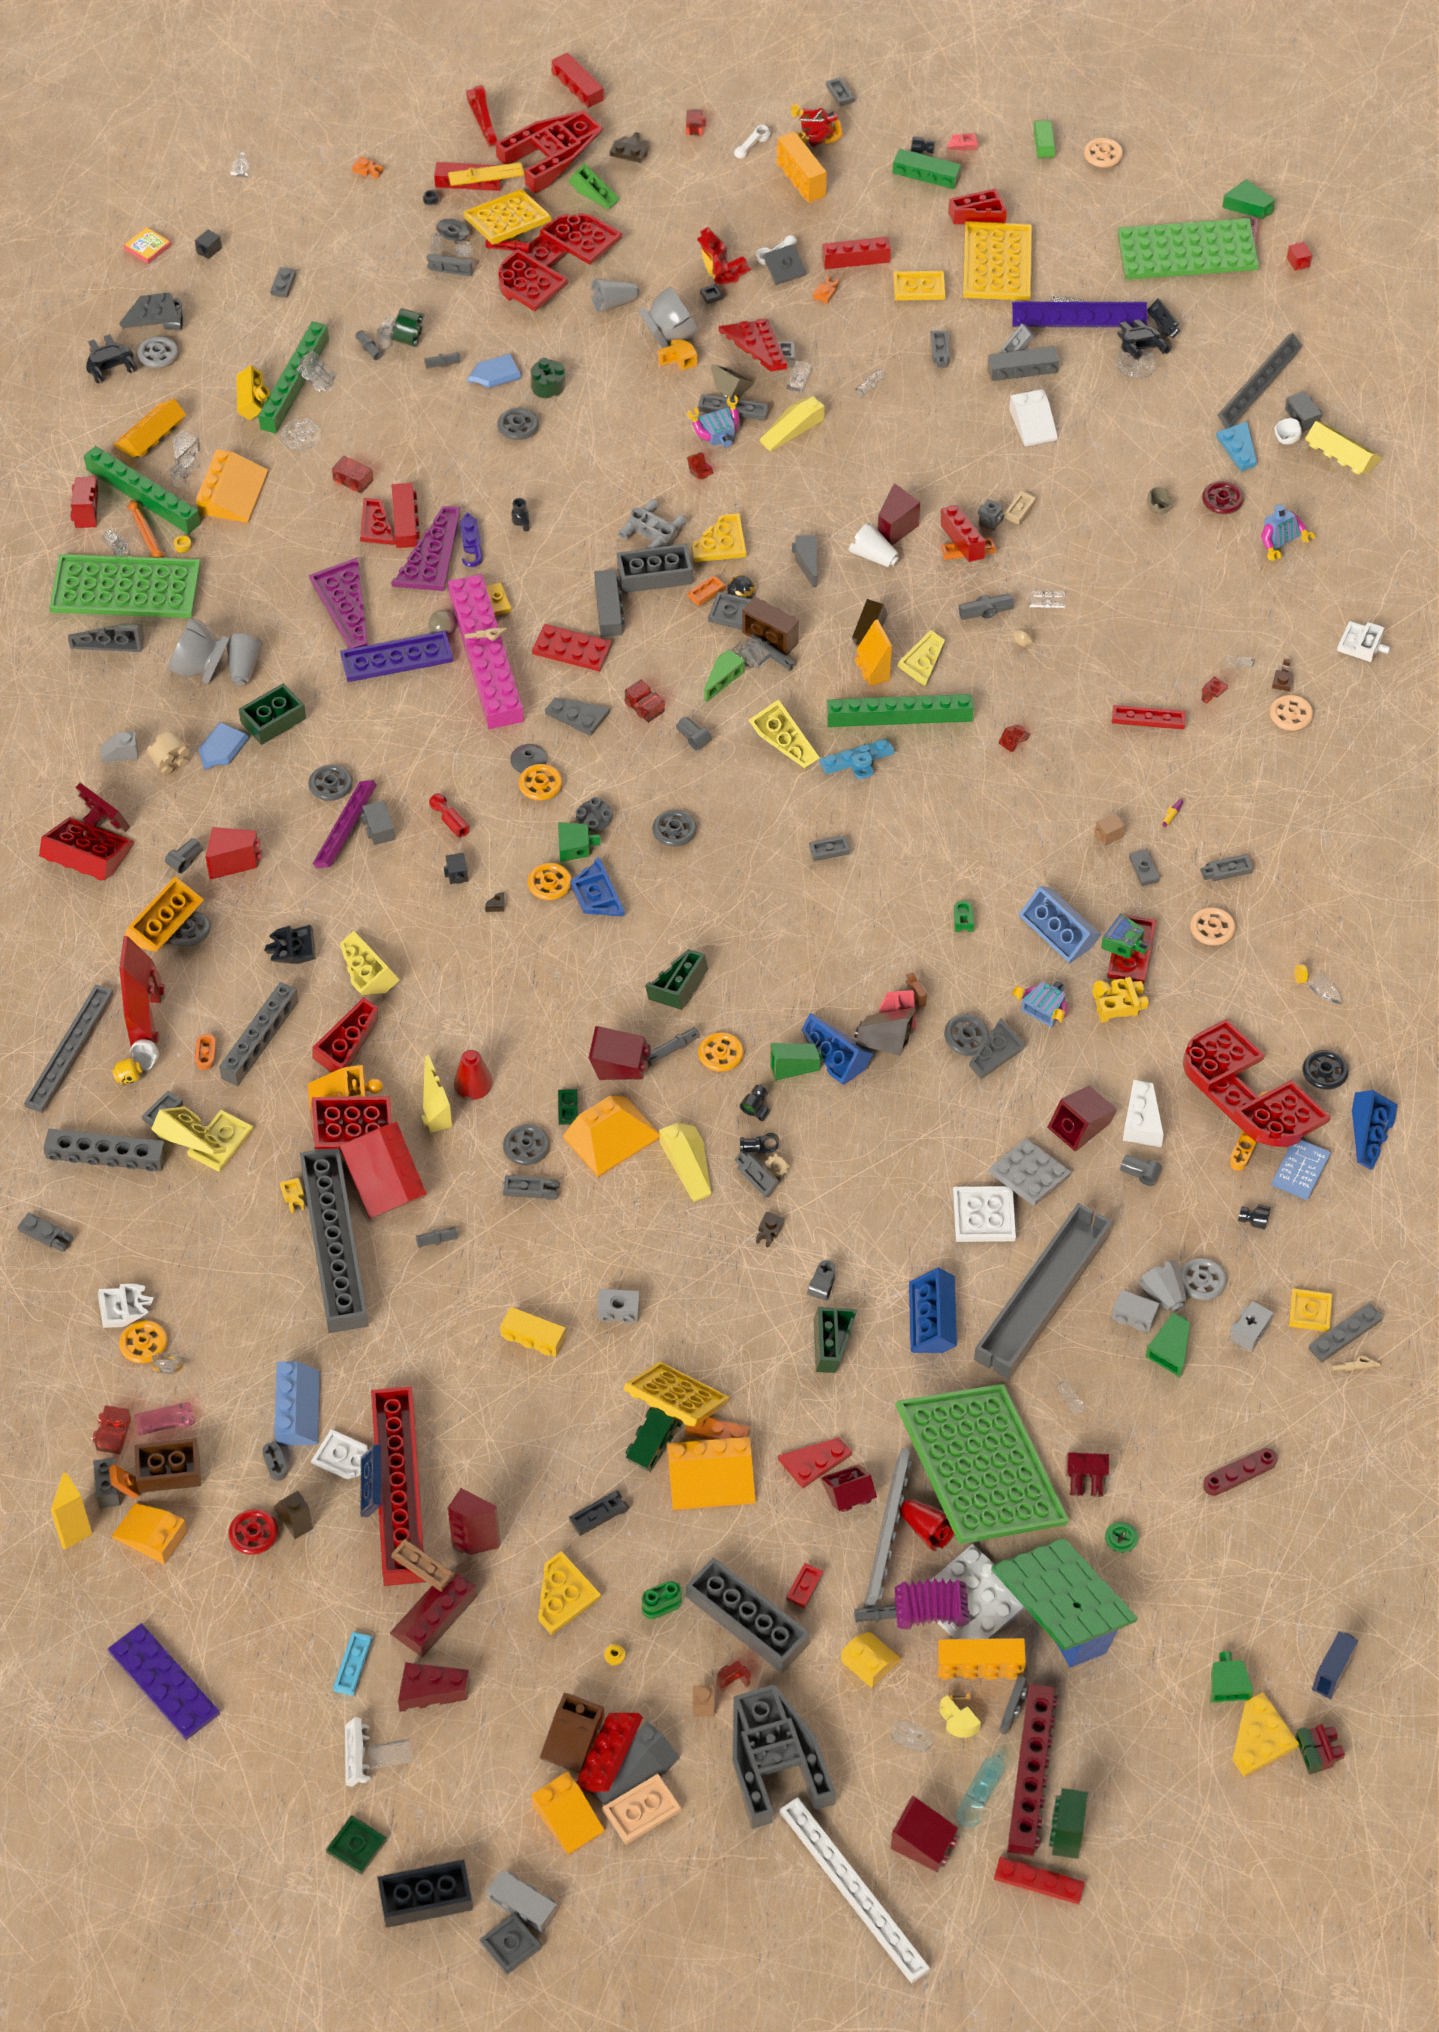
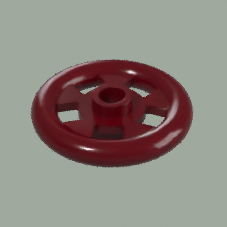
[1202,481,1244,514]

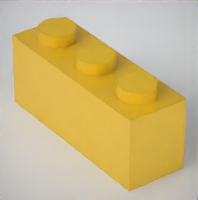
[236,365,264,421]
[500,1307,566,1357]

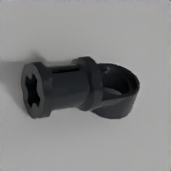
[740,1133,780,1154]

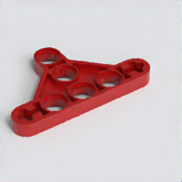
[466,85,497,147]

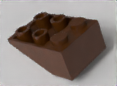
[540,1692,605,1773]

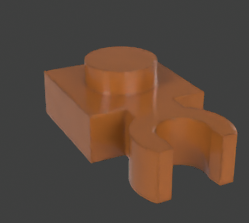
[906,972,927,1008]

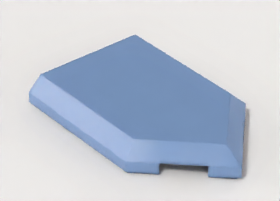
[467,354,521,388]
[198,723,249,770]

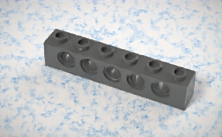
[219,982,298,1086]
[43,1128,166,1172]

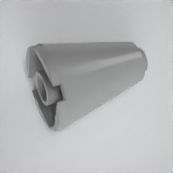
[591,278,639,312]
[227,633,263,686]

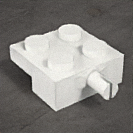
[1337,621,1391,662]

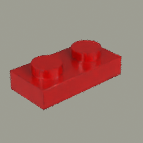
[786,1562,823,1609]

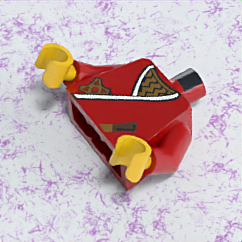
[791,104,839,147]

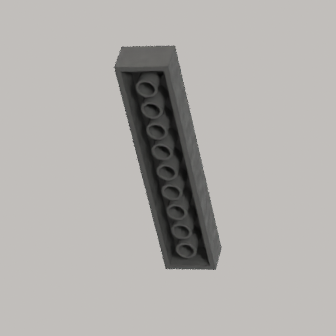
[300,1149,369,1333]

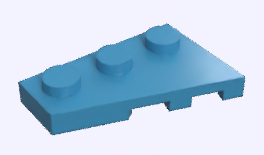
[1216,422,1257,472]

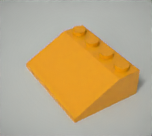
[196,449,268,523]
[667,1437,755,1510]

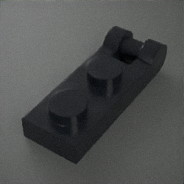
[569,1491,630,1536]

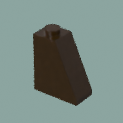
[852,599,888,647]
[274,1491,313,1539]

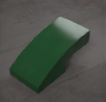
[558,1089,578,1125]

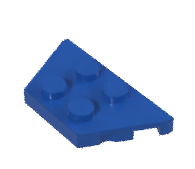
[570,857,625,916]

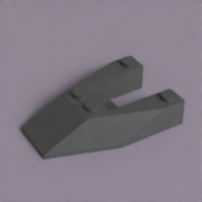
[732,1685,836,1829]

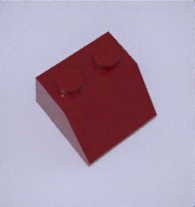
[821,1464,877,1512]

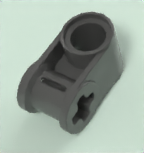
[163,298,184,330]
[807,1260,835,1301]

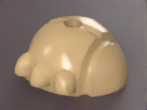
[1014,630,1033,647]
[765,1154,789,1178]

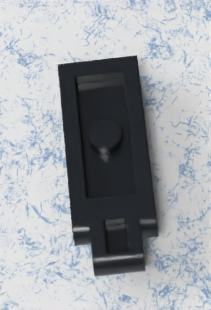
[1147,298,1181,338]

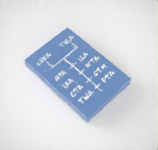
[1271,1140,1331,1200]

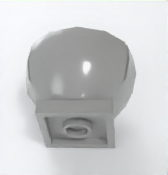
[639,287,699,348]
[167,617,229,684]

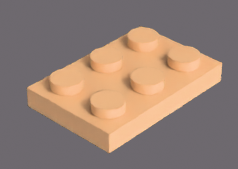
[602,1774,681,1845]

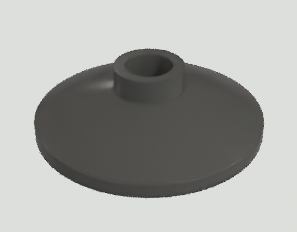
[436,219,469,241]
[510,744,547,773]

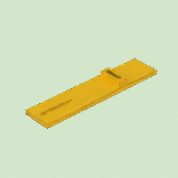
[448,163,524,186]

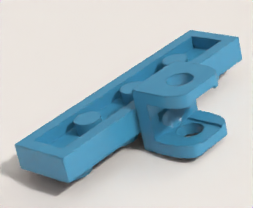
[819,739,894,779]

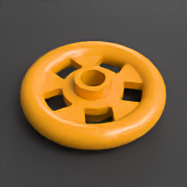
[518,764,562,801]
[527,863,572,900]
[698,1032,744,1072]
[119,1320,168,1364]

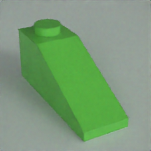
[568,163,619,209]
[704,649,745,702]

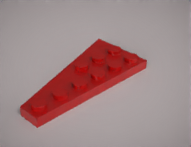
[718,319,787,372]

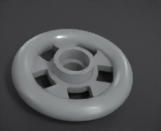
[137,336,178,368]
[1181,1258,1226,1300]

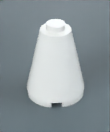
[849,522,899,568]

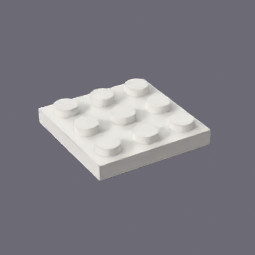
[953,1186,1016,1242]

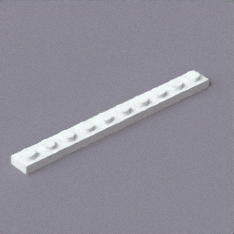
[780,1797,930,1984]

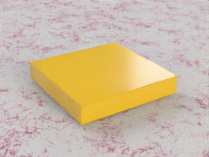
[1288,1288,1333,1332]

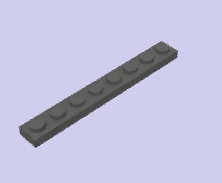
[1217,333,1302,429]
[24,984,114,1113]

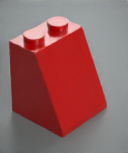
[205,827,262,879]

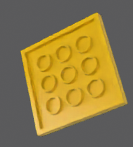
[463,189,551,244]
[623,1361,730,1427]

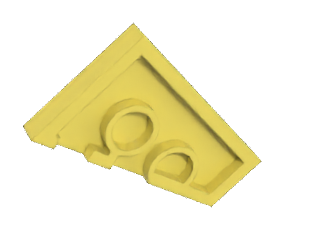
[897,630,945,687]

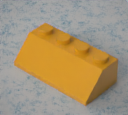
[112,398,186,458]
[124,876,204,952]

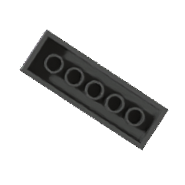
[686,1557,810,1673]

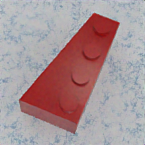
[312,997,378,1073]

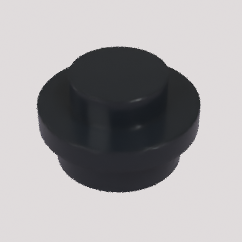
[423,190,439,205]

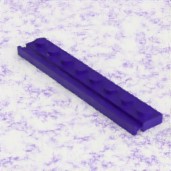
[1012,301,1147,328]

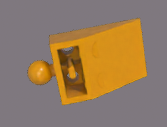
[308,1065,383,1117]

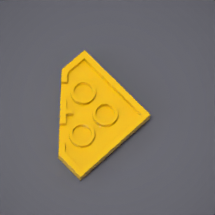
[692,513,746,562]
[538,1551,601,1635]
[1232,1692,1299,1777]

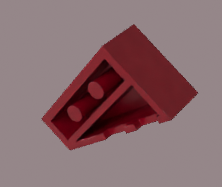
[398,1662,470,1712]

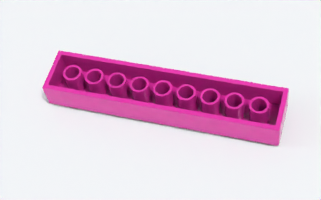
[447,574,524,729]

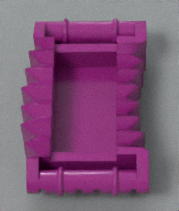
[894,1577,970,1629]

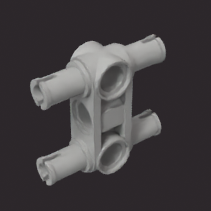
[618,499,687,549]

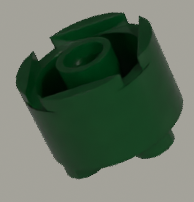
[392,308,424,347]
[531,358,565,398]

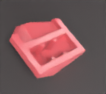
[946,133,978,151]
[879,990,916,1029]

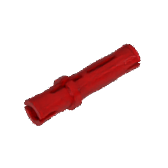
[485,239,533,253]

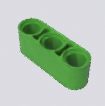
[1034,120,1055,158]

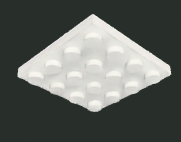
[930,1544,1025,1639]

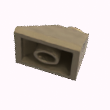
[711,364,754,399]

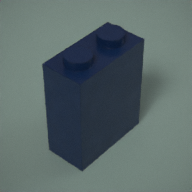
[1312,1631,1359,1699]

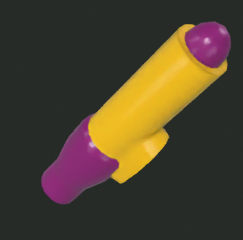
[1162,799,1183,827]

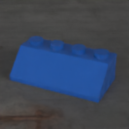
[909,1267,957,1353]

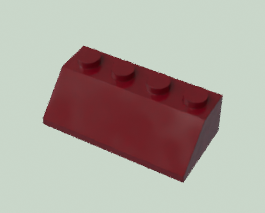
[447,1488,501,1555]
[390,1573,477,1658]

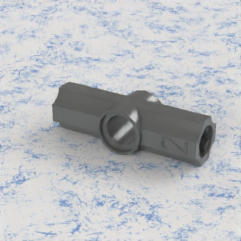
[958,594,1014,620]

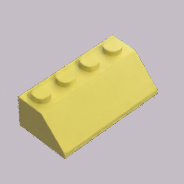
[1305,421,1383,475]

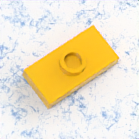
[486,582,511,616]

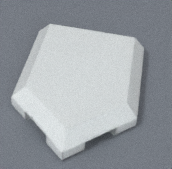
[311,1429,368,1479]

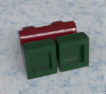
[1295,1724,1345,1775]

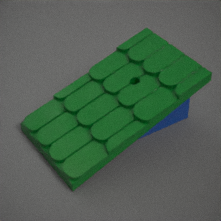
[991,1539,1138,1668]

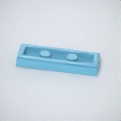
[333,1631,373,1696]

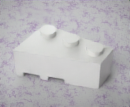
[1123,1080,1163,1147]

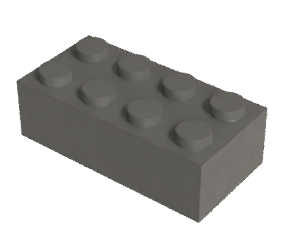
[616,544,692,593]

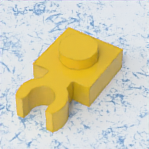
[279,1178,305,1213]

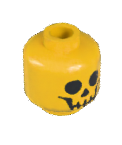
[112,1057,143,1085]

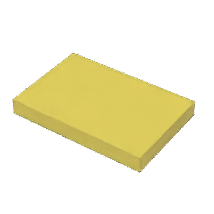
[187,1110,254,1172]

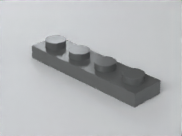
[698,394,769,421]
[1308,1303,1383,1363]

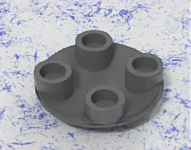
[576,797,613,831]

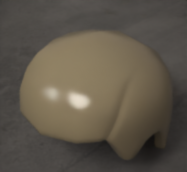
[1147,487,1173,514]
[428,610,456,635]

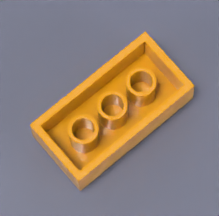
[776,132,827,203]
[936,1639,1026,1681]

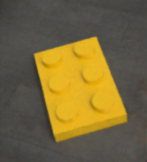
[893,271,945,300]

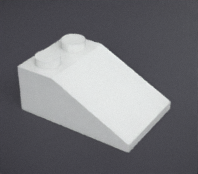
[1009,389,1058,446]

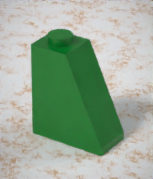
[1222,179,1275,219]
[770,1043,823,1081]
[1146,1313,1190,1377]

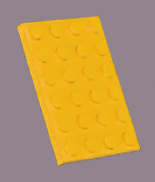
[963,222,1032,301]

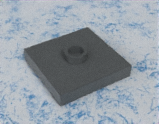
[763,244,807,286]
[708,592,752,630]
[479,1913,542,1975]

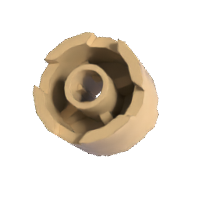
[147,731,190,775]

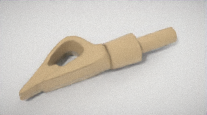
[464,627,507,641]
[1331,1356,1380,1371]

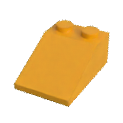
[855,620,892,686]
[112,1503,188,1565]
[531,1771,605,1856]

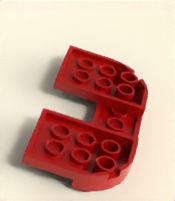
[498,213,622,312]
[1183,1019,1331,1147]

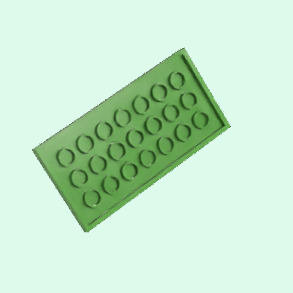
[1117,218,1259,280]
[49,554,201,618]

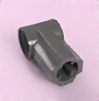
[676,716,712,751]
[165,838,203,873]
[1120,1154,1163,1186]

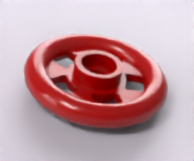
[228,1509,278,1555]

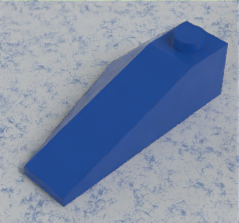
[801,1013,874,1085]
[1352,1090,1397,1170]

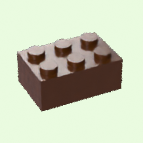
[742,596,799,656]
[134,1438,201,1493]

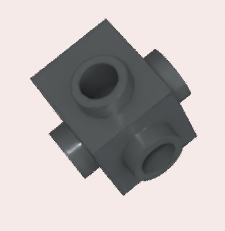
[978,499,1005,531]

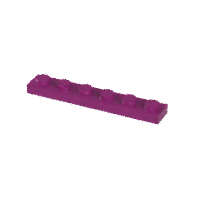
[312,780,377,869]

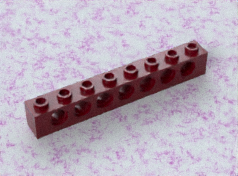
[1007,1684,1058,1856]

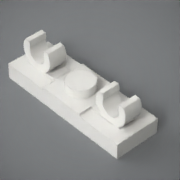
[345,1717,370,1787]

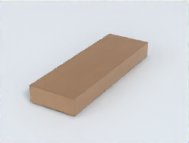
[391,1539,455,1592]

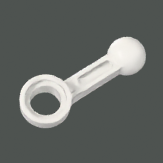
[734,125,771,159]
[756,235,797,265]

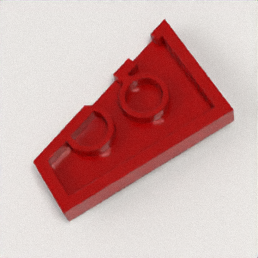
[360,498,395,545]
[778,1438,852,1489]

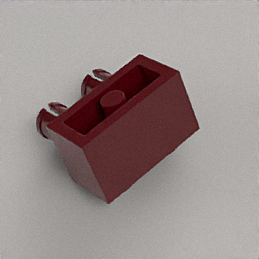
[1065,1452,1109,1497]

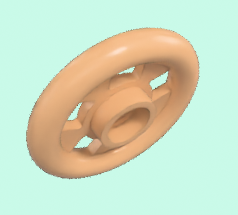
[1084,138,1123,167]
[1270,695,1313,731]
[1190,907,1235,945]

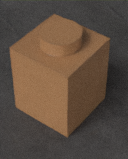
[1094,813,1125,846]
[693,1685,715,1716]

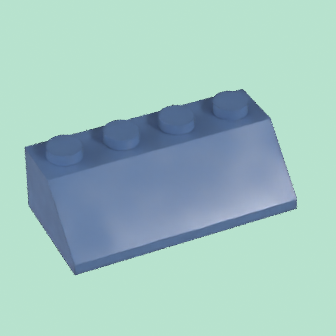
[1019,886,1101,963]
[275,1361,320,1446]

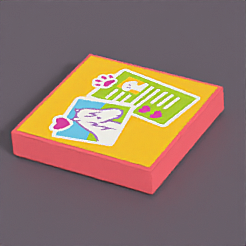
[123,227,171,264]

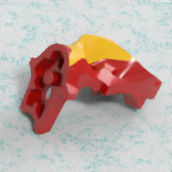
[697,227,752,284]

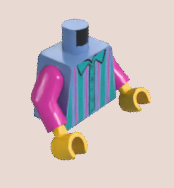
[687,396,740,448]
[1261,505,1315,561]
[1011,981,1068,1027]

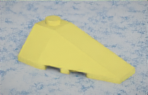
[760,396,824,452]
[340,931,400,995]
[421,1055,452,1133]
[151,1106,226,1154]

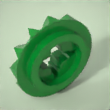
[1105,1522,1138,1554]

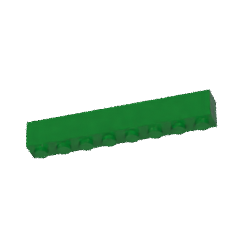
[258,321,329,434]
[84,445,200,535]
[826,694,974,727]

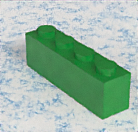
[892,149,961,189]

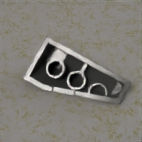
[68,623,144,652]
[589,1721,679,1805]

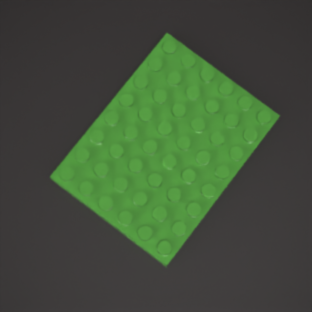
[895,1384,1069,1544]

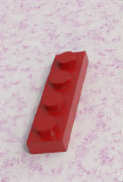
[1112,705,1186,730]
[994,1857,1085,1905]

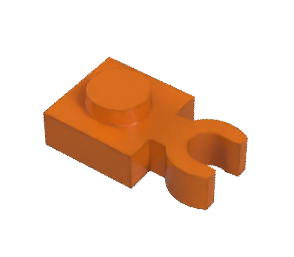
[352,156,383,178]
[813,276,838,304]

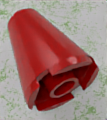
[454,1050,493,1100]
[900,1499,955,1551]

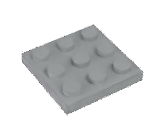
[989,1138,1071,1206]

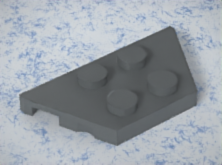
[120,292,180,328]

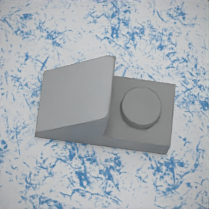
[1000,324,1034,353]
[778,342,795,368]

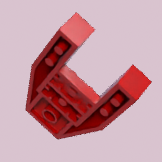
[495,110,603,194]
[119,936,165,1048]

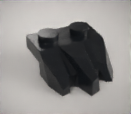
[264,925,316,964]

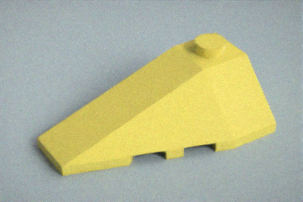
[749,700,820,769]
[659,1123,711,1202]

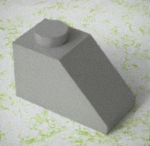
[101,731,138,762]

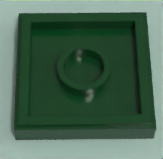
[326,1815,387,1875]

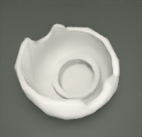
[1275,418,1302,445]
[130,1039,159,1070]

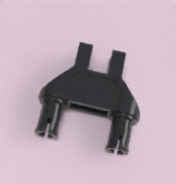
[1117,319,1171,360]
[86,334,138,384]

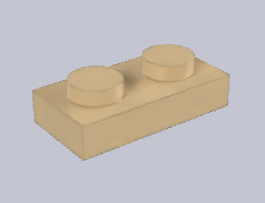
[1004,491,1036,525]

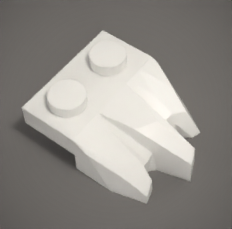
[98,1284,153,1328]

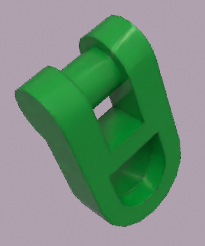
[953,900,974,932]

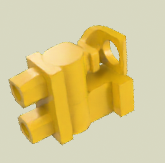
[1092,977,1149,1023]

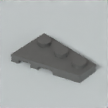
[545,697,610,736]

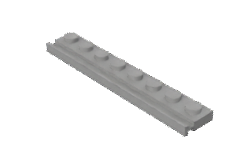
[864,1448,912,1608]

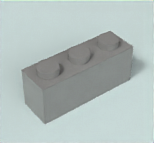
[487,1870,557,1934]

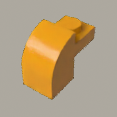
[658,339,697,370]

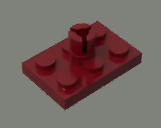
[75,783,130,832]

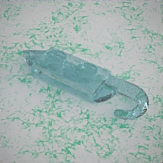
[956,1752,1005,1827]

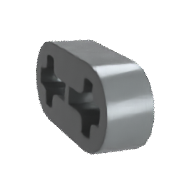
[262,1442,288,1481]

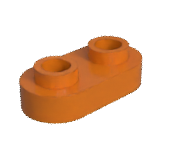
[195,1034,216,1070]

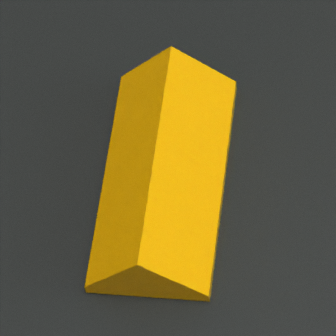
[51,1473,92,1549]

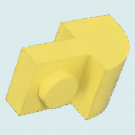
[939,1695,981,1738]

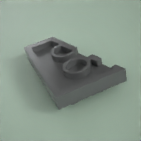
[969,1018,1026,1079]

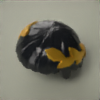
[727,575,756,598]

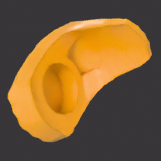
[822,119,843,144]

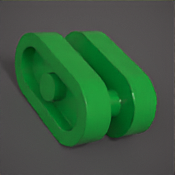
[641,1581,682,1619]

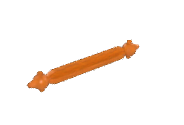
[127,500,165,558]

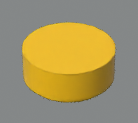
[174,535,192,553]
[1295,964,1308,984]

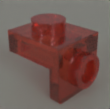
[687,452,714,479]
[1201,676,1228,704]
[999,724,1030,752]
[717,1661,751,1689]

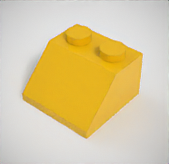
[841,1631,901,1688]

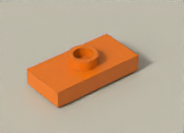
[687,575,726,607]
[109,1464,140,1499]

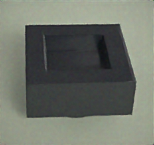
[700,284,723,305]

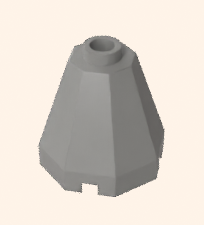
[1139,1260,1186,1312]

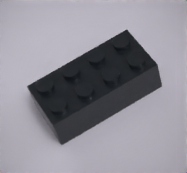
[377,1859,473,1928]

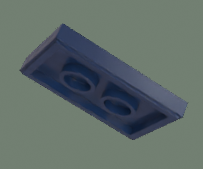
[360,1444,381,1517]

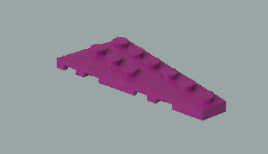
[391,506,461,591]
[309,557,368,649]

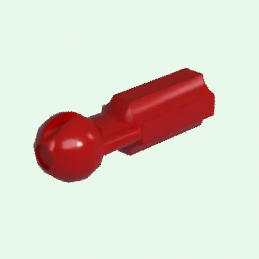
[429,793,470,838]

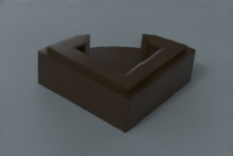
[485,892,504,912]

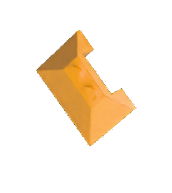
[563,1096,659,1177]

